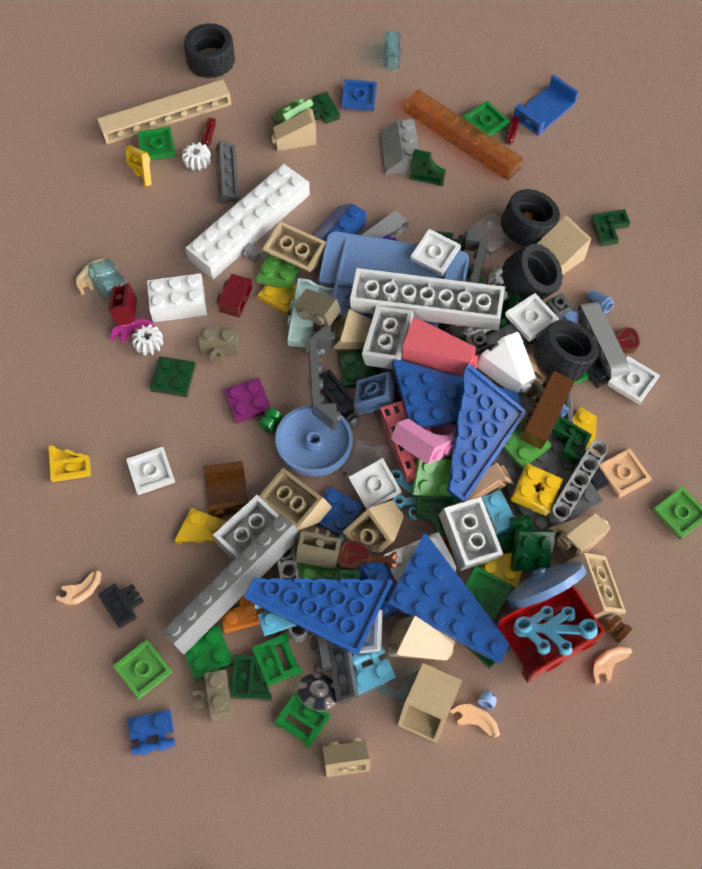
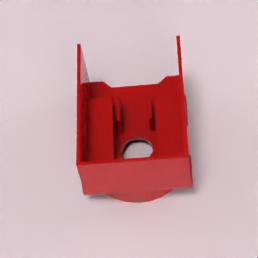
[496,585,605,683]

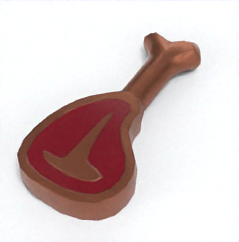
[615,327,640,353]
[338,540,398,570]

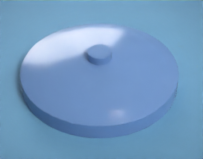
[275,405,353,476]
[506,562,586,609]

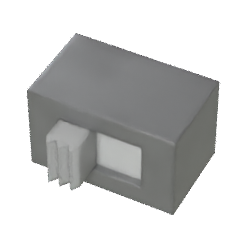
[243,242,261,262]

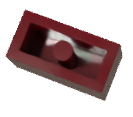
[217,273,253,318]
[108,283,137,327]

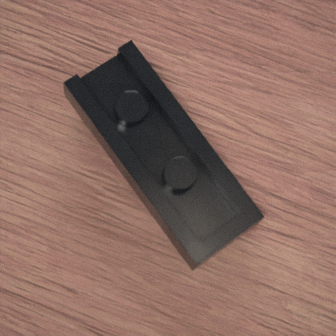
[319,369,355,417]

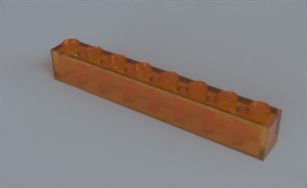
[405,89,523,181]

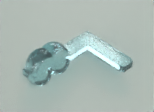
[378,663,418,702]

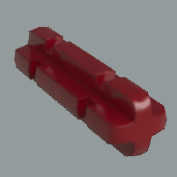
[504,116,520,145]
[201,117,216,147]

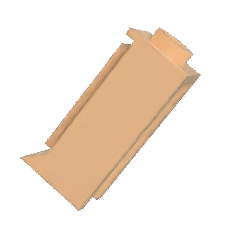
[467,463,514,501]

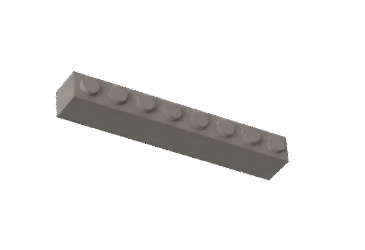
[162,514,300,654]

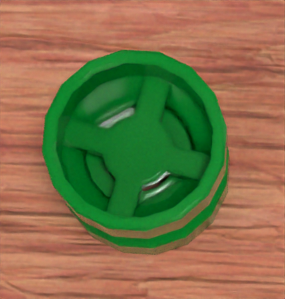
[257,407,283,434]

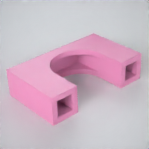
[391,419,456,464]

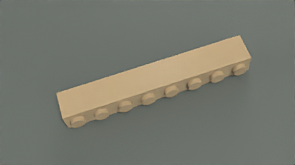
[97,80,231,144]

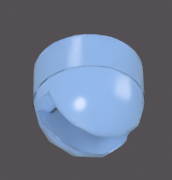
[478,691,496,709]

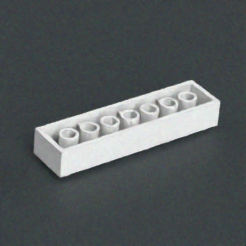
[186,164,310,280]
[350,268,505,331]

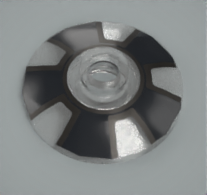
[297,673,337,711]

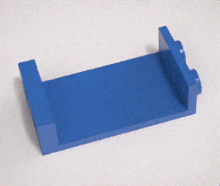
[513,74,579,136]

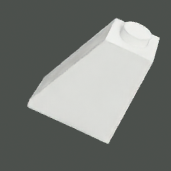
[476,332,536,393]

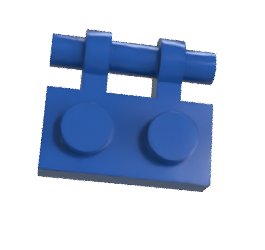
[127,710,176,756]

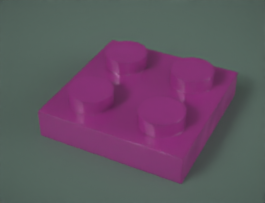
[224,378,271,424]

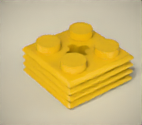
[511,463,563,516]

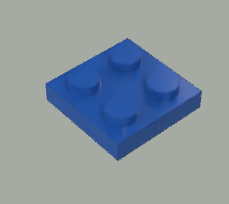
[342,79,377,111]
[316,487,364,539]

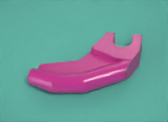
[110,318,155,342]

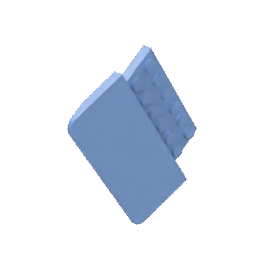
[319,232,469,328]

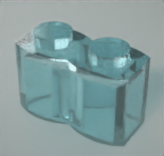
[384,31,401,70]
[87,259,126,298]

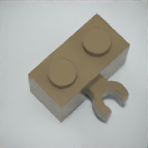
[294,288,341,327]
[199,327,240,363]
[295,528,342,570]
[192,669,234,721]

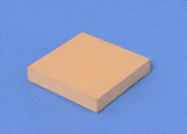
[599,448,652,499]

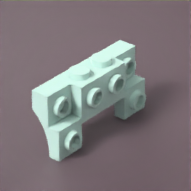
[287,278,334,354]

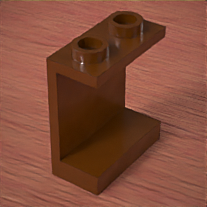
[204,461,248,518]

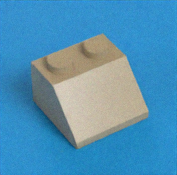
[323,738,370,777]

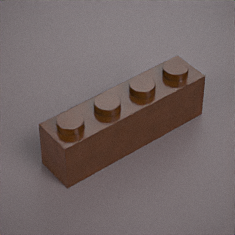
[520,371,575,450]

